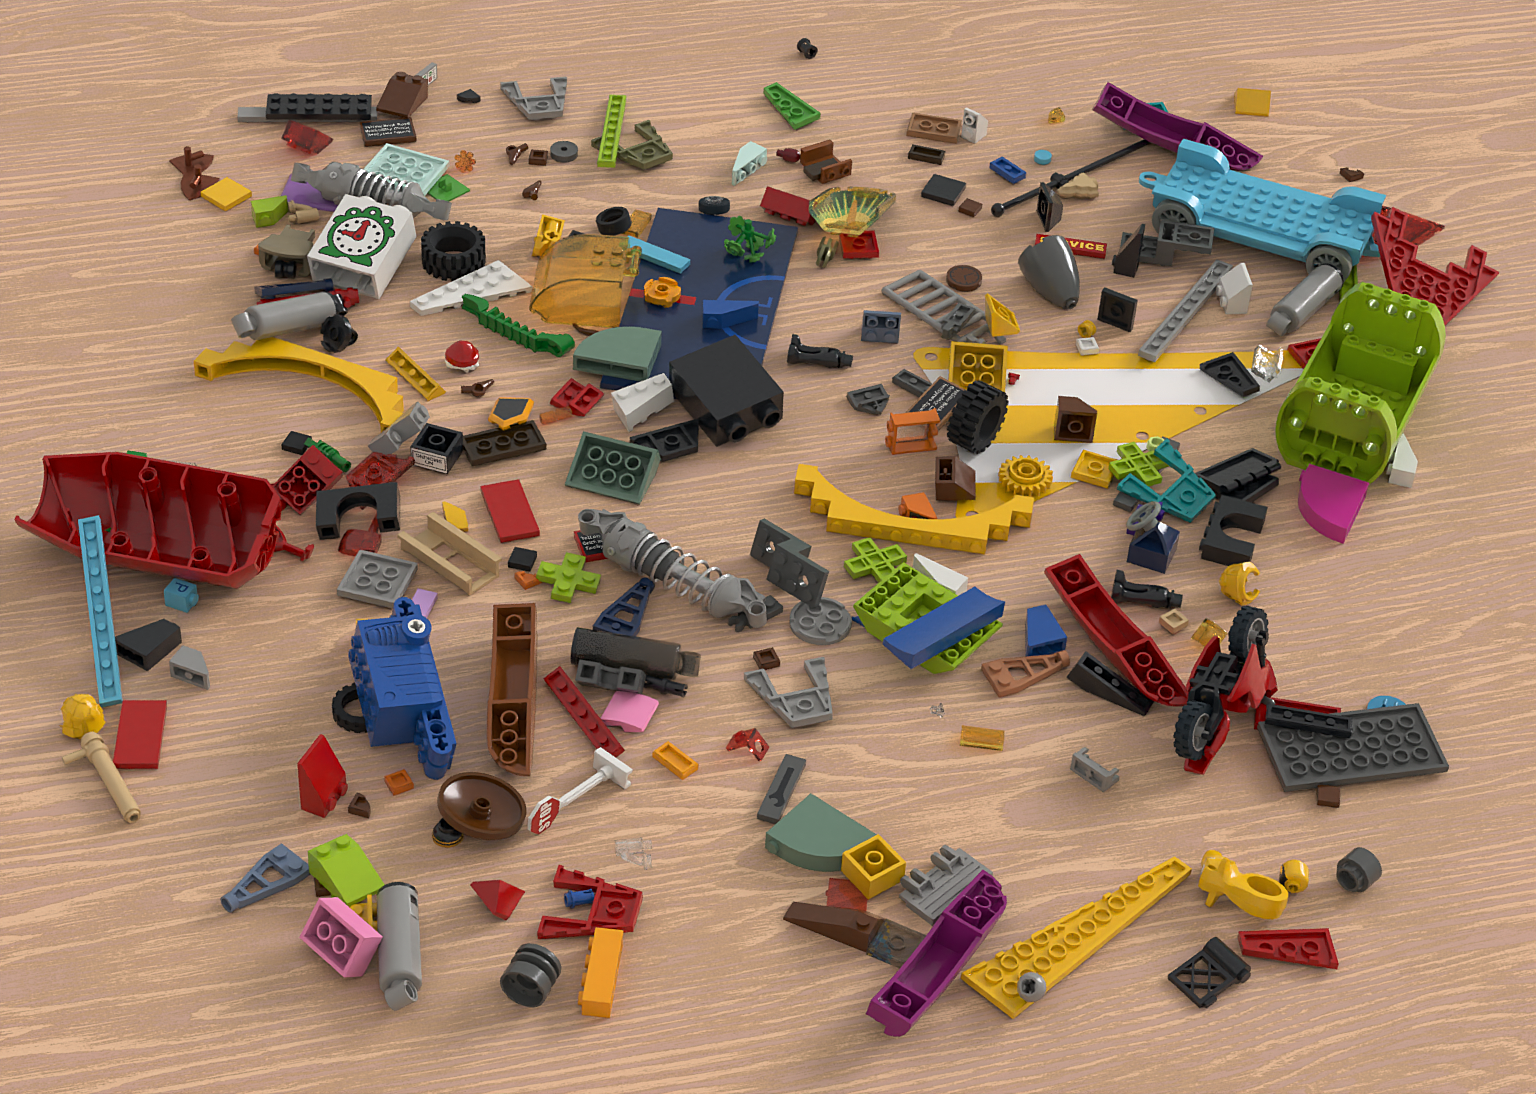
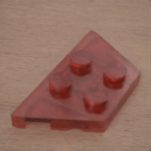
[346,452,415,510]

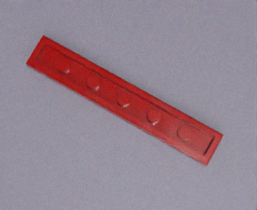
[543,666,625,757]

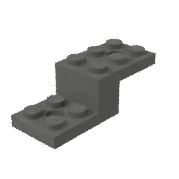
[1120,220,1214,266]
[750,518,829,608]

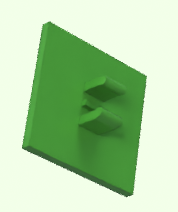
[427,174,470,201]

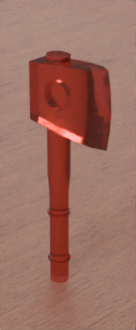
[338,513,382,556]

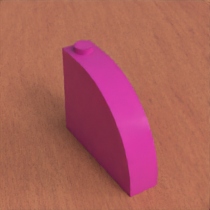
[1298,464,1369,544]

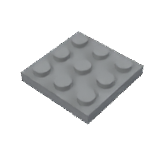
[337,550,418,608]

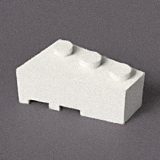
[611,373,674,432]

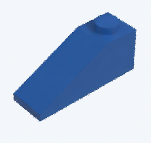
[702,300,759,329]

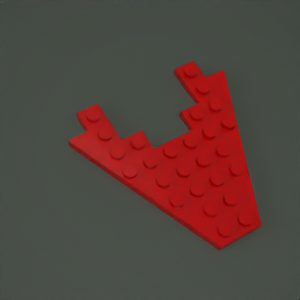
[1371,207,1499,326]

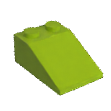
[308,834,385,907]

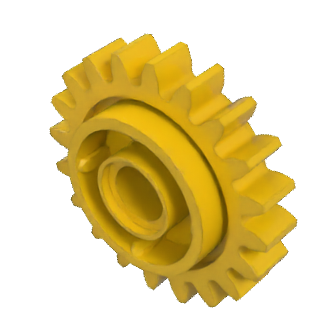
[998,455,1053,497]

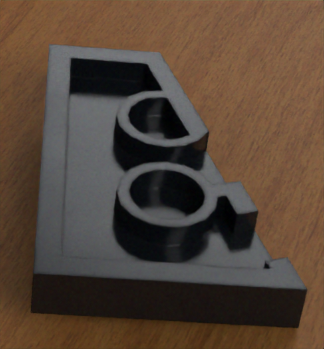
[1200,352,1260,397]

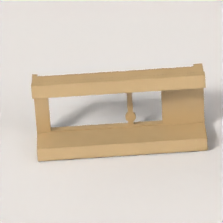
[397,512,502,596]

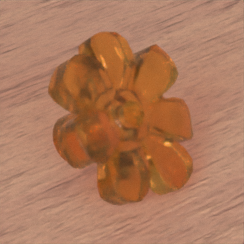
[455,150,476,173]

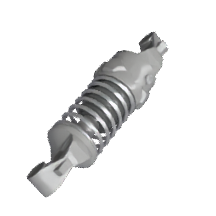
[291,161,452,221]

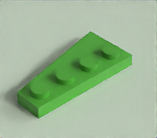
[763,82,821,130]

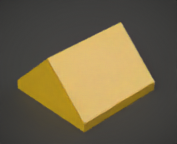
[1234,88,1271,117]
[985,293,1020,337]

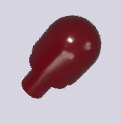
[776,148,800,163]

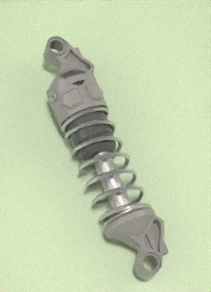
[578,509,767,628]

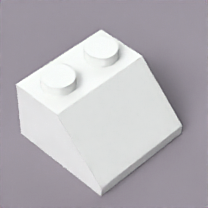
[1216,263,1253,314]

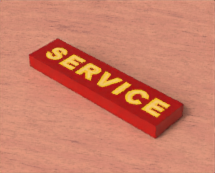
[1035,234,1107,259]

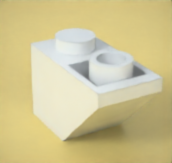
[961,108,988,144]

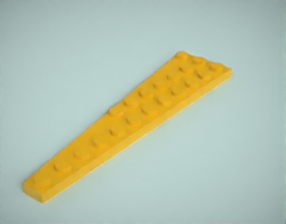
[961,856,1192,1019]

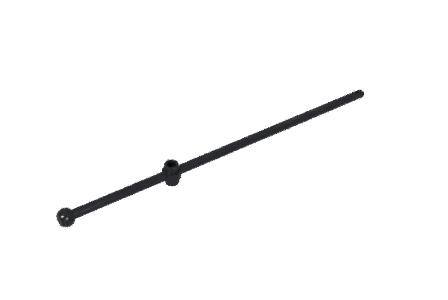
[991,139,1151,217]

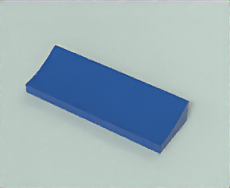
[883,586,1005,669]

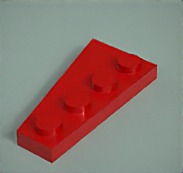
[1237,928,1339,970]

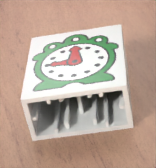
[307,194,416,299]

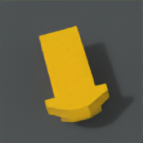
[531,214,565,257]

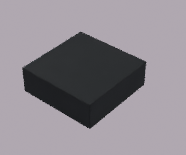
[281,431,312,455]
[508,547,537,572]

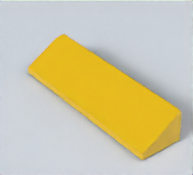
[385,346,446,401]

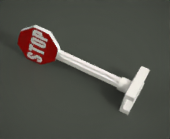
[527,747,633,834]

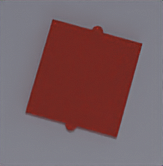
[825,878,868,911]

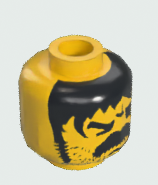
[1279,859,1309,893]

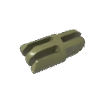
[816,236,839,268]

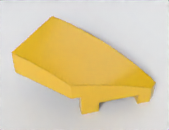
[442,501,468,532]

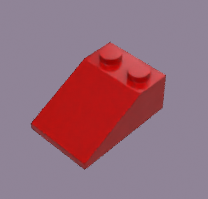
[297,734,348,818]

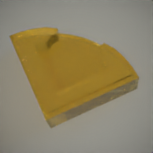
[1048,107,1065,123]

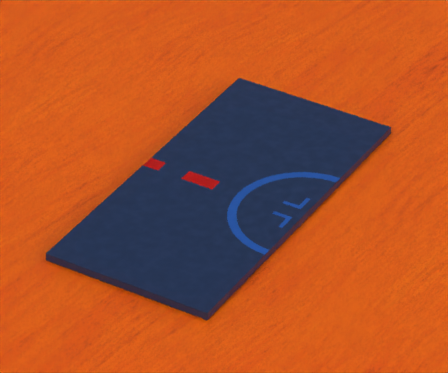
[600,208,798,399]

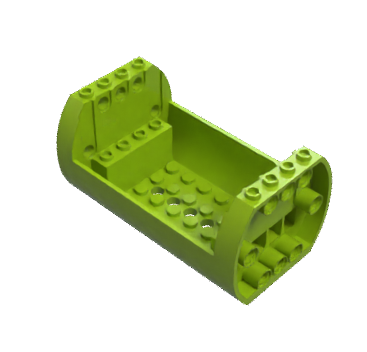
[1275,282,1446,484]

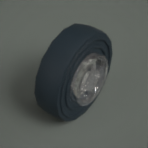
[699,196,730,215]

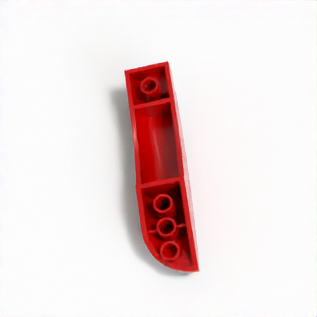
[1044,554,1189,707]

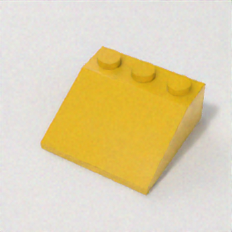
[948,341,1008,392]

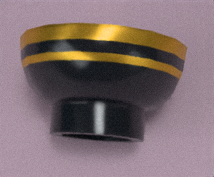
[432,818,464,848]

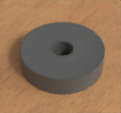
[550,141,578,163]

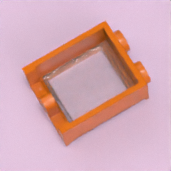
[885,408,940,455]

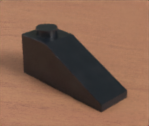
[1112,224,1146,278]

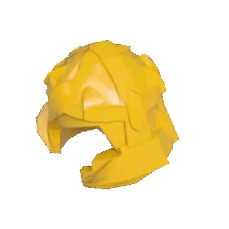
[1219,562,1260,606]
[59,694,106,739]

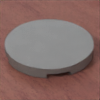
[789,597,852,645]

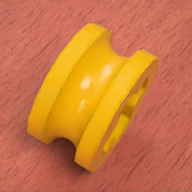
[1077,320,1096,338]

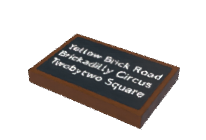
[360,117,417,147]

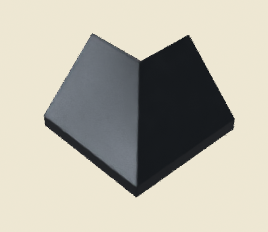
[1036,182,1063,232]

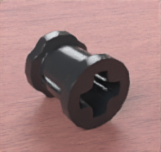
[797,38,818,59]

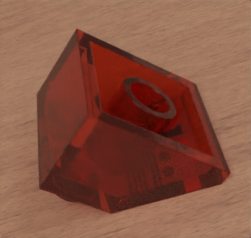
[281,120,333,154]

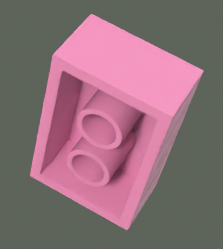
[299,897,383,978]

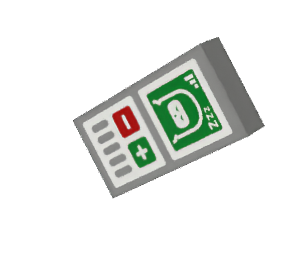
[416,62,437,85]

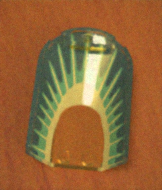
[809,187,896,237]

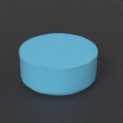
[1034,150,1052,165]

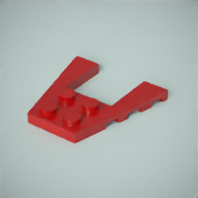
[537,865,643,939]

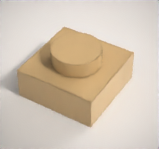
[1159,609,1189,634]

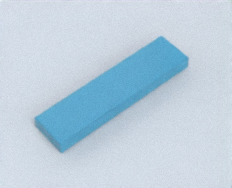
[619,235,690,274]

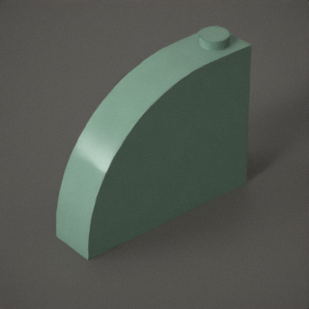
[573,327,662,381]
[765,793,877,872]

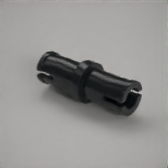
[644,674,688,698]

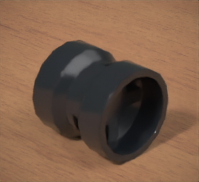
[275,259,297,279]

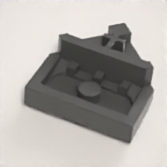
[846,384,890,415]

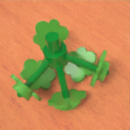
[724,216,776,262]

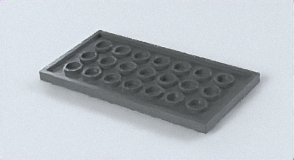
[1257,703,1449,792]

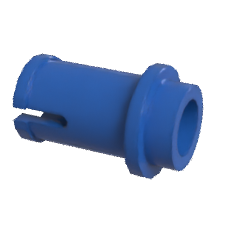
[564,889,594,909]

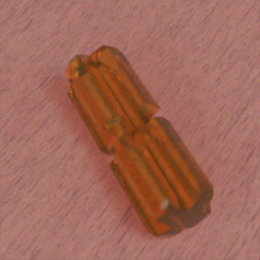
[539,406,572,424]

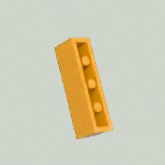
[578,927,623,1018]

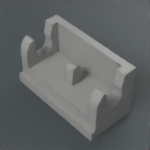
[1070,747,1120,792]

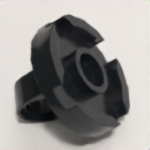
[320,314,358,353]

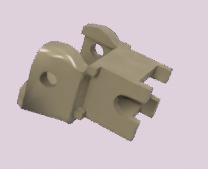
[258,224,315,277]

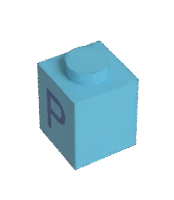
[164,577,199,613]

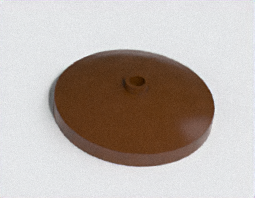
[437,772,527,840]

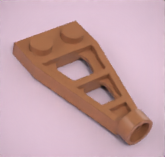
[981,650,1070,698]

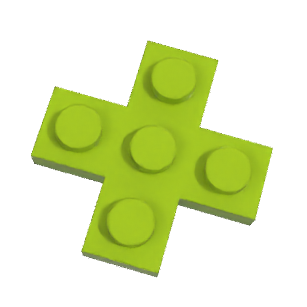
[1109,442,1169,487]
[844,537,907,583]
[536,552,601,603]

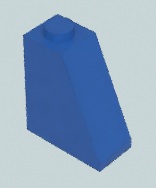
[1025,604,1067,657]

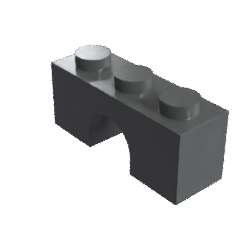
[575,660,646,694]

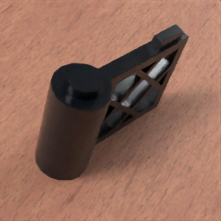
[1168,937,1251,1008]

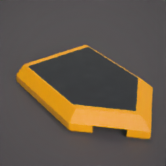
[488,397,534,430]

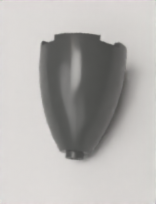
[1018,235,1080,309]

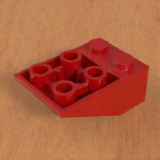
[272,445,343,515]

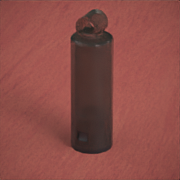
[571,627,701,680]

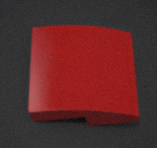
[550,378,605,417]

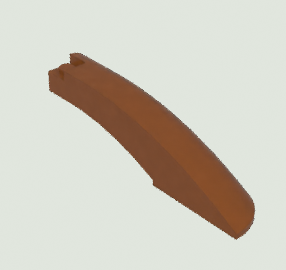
[487,603,538,776]

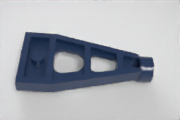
[254,278,334,299]
[593,577,655,645]

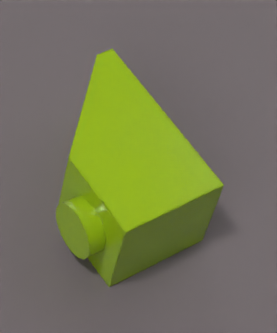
[251,195,288,228]

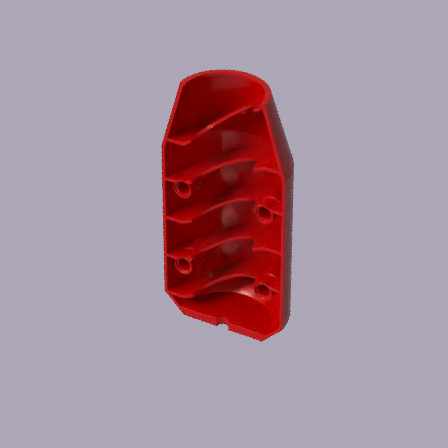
[14,452,281,589]

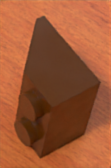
[1054,396,1097,443]

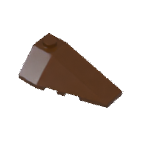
[783,901,886,953]

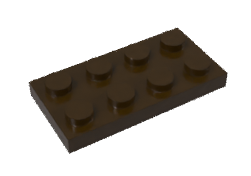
[463,420,547,466]

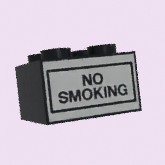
[410,423,463,474]

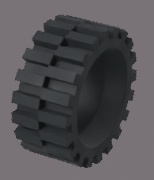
[421,221,486,281]
[947,380,1009,454]

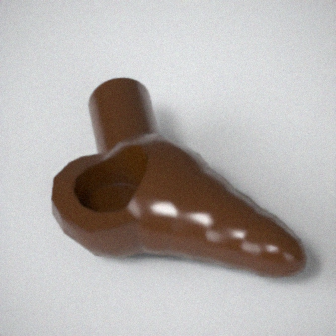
[506,143,529,165]
[522,180,542,200]
[461,379,494,397]

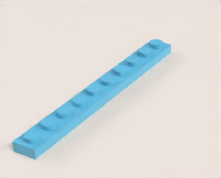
[78,516,123,707]

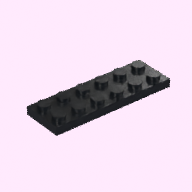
[266,93,372,120]

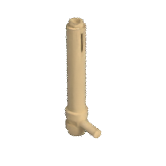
[62,732,141,823]

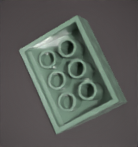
[565,431,661,505]

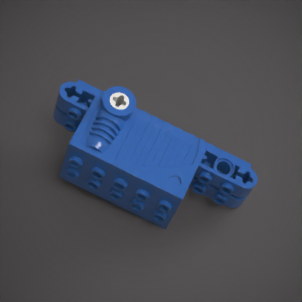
[348,597,457,780]

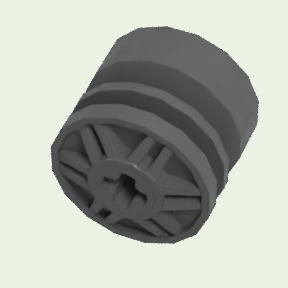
[500,943,562,1008]

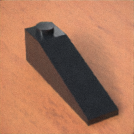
[1066,651,1154,716]

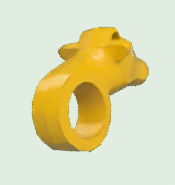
[1198,850,1288,920]

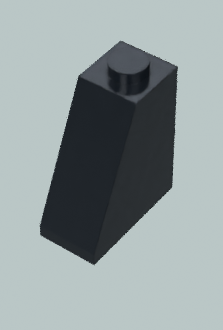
[115,619,182,671]

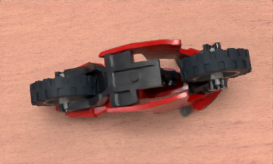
[1173,606,1278,775]

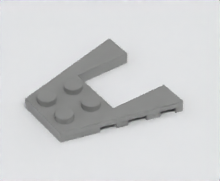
[500,77,567,120]
[744,657,833,728]

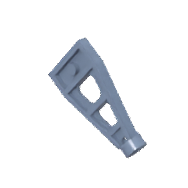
[220,843,311,913]

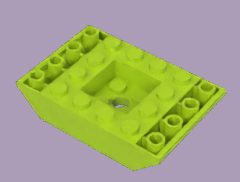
[853,562,1003,674]

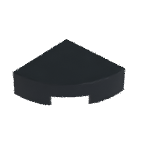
[457,89,481,103]

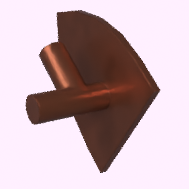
[169,146,214,175]
[181,164,220,200]

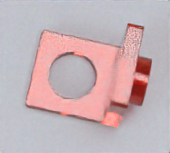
[726,728,769,761]

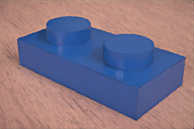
[989,157,1026,184]

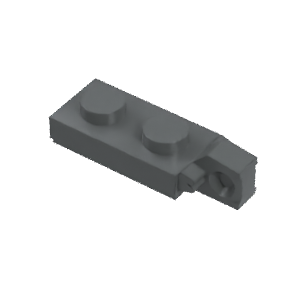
[941,303,976,340]

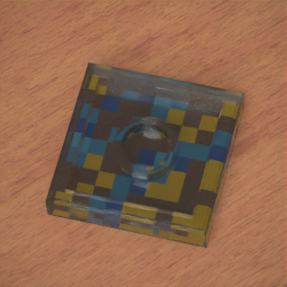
[866,919,926,968]

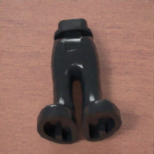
[787,334,853,368]
[1111,570,1183,609]

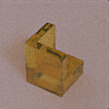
[1191,618,1228,647]

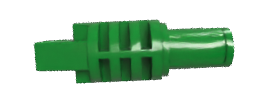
[304,438,351,472]

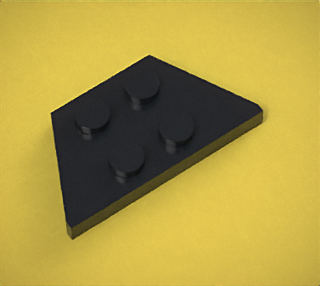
[630,418,699,462]

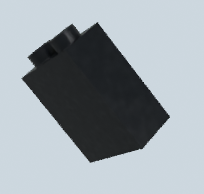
[669,335,784,447]

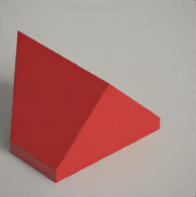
[470,880,525,920]

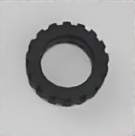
[332,683,367,733]

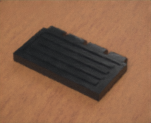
[1195,448,1281,493]

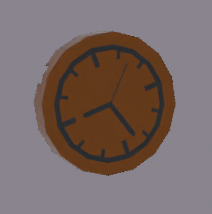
[946,265,982,292]

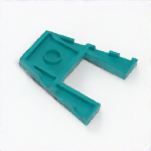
[1117,438,1216,523]

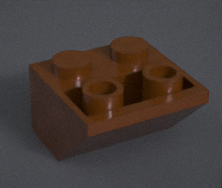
[935,456,976,501]

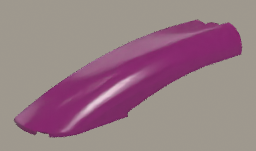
[1092,82,1263,170]
[866,870,1007,1037]

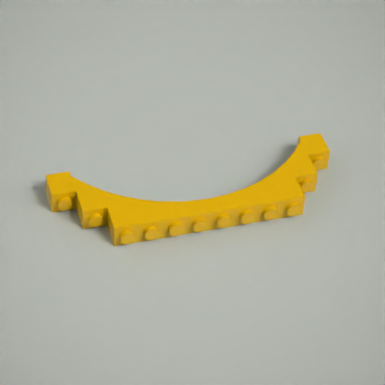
[194,337,404,433]
[794,464,1034,554]

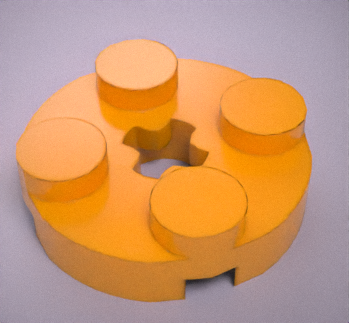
[644,277,681,308]

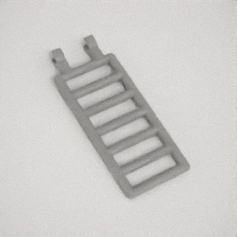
[881,270,1006,344]

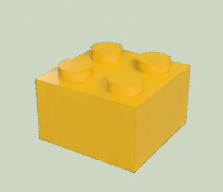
[841,834,906,900]

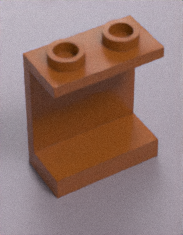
[800,139,852,184]

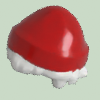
[445,340,479,373]

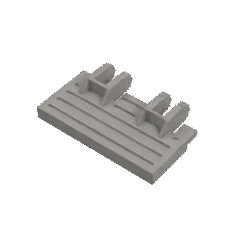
[899,845,993,926]

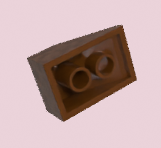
[376,72,428,118]

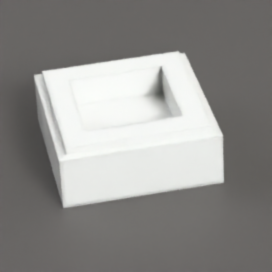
[1076,337,1099,355]

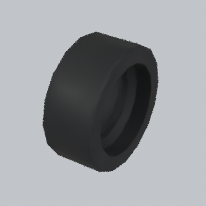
[596,207,632,236]

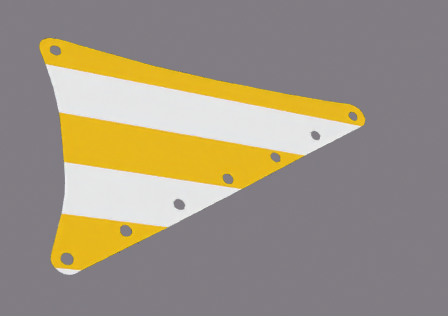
[913,347,1303,518]

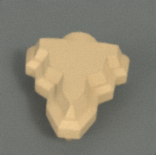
[1057,173,1099,199]

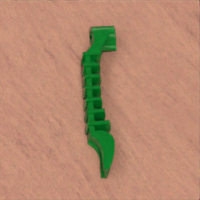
[462,294,575,357]

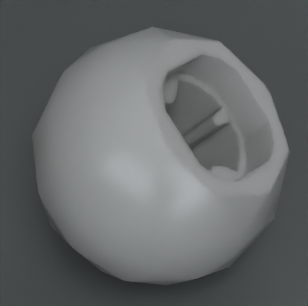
[1017,972,1046,1002]

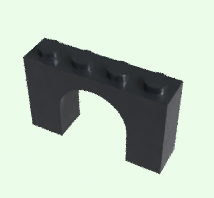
[316,482,400,540]
[1199,495,1268,566]

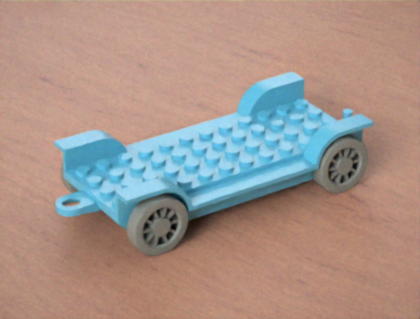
[1139,139,1386,282]

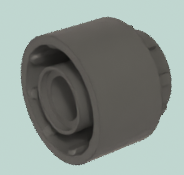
[1336,847,1382,892]

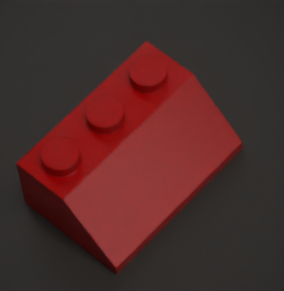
[760,186,817,226]

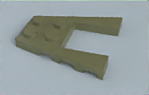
[591,120,673,170]

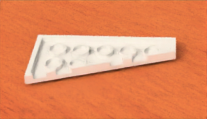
[410,260,533,316]

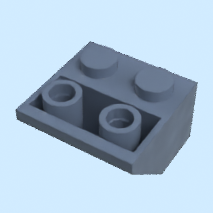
[861,310,901,343]

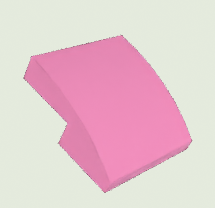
[601,691,659,732]

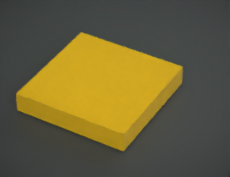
[201,177,252,211]
[1071,450,1117,489]

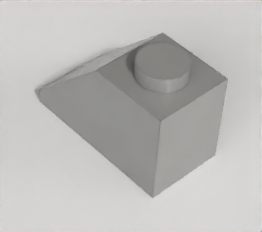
[169,645,210,690]

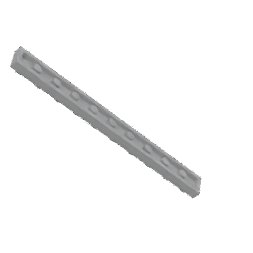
[1138,260,1233,362]

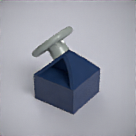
[1126,501,1180,574]

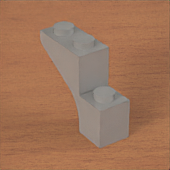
[368,402,430,461]

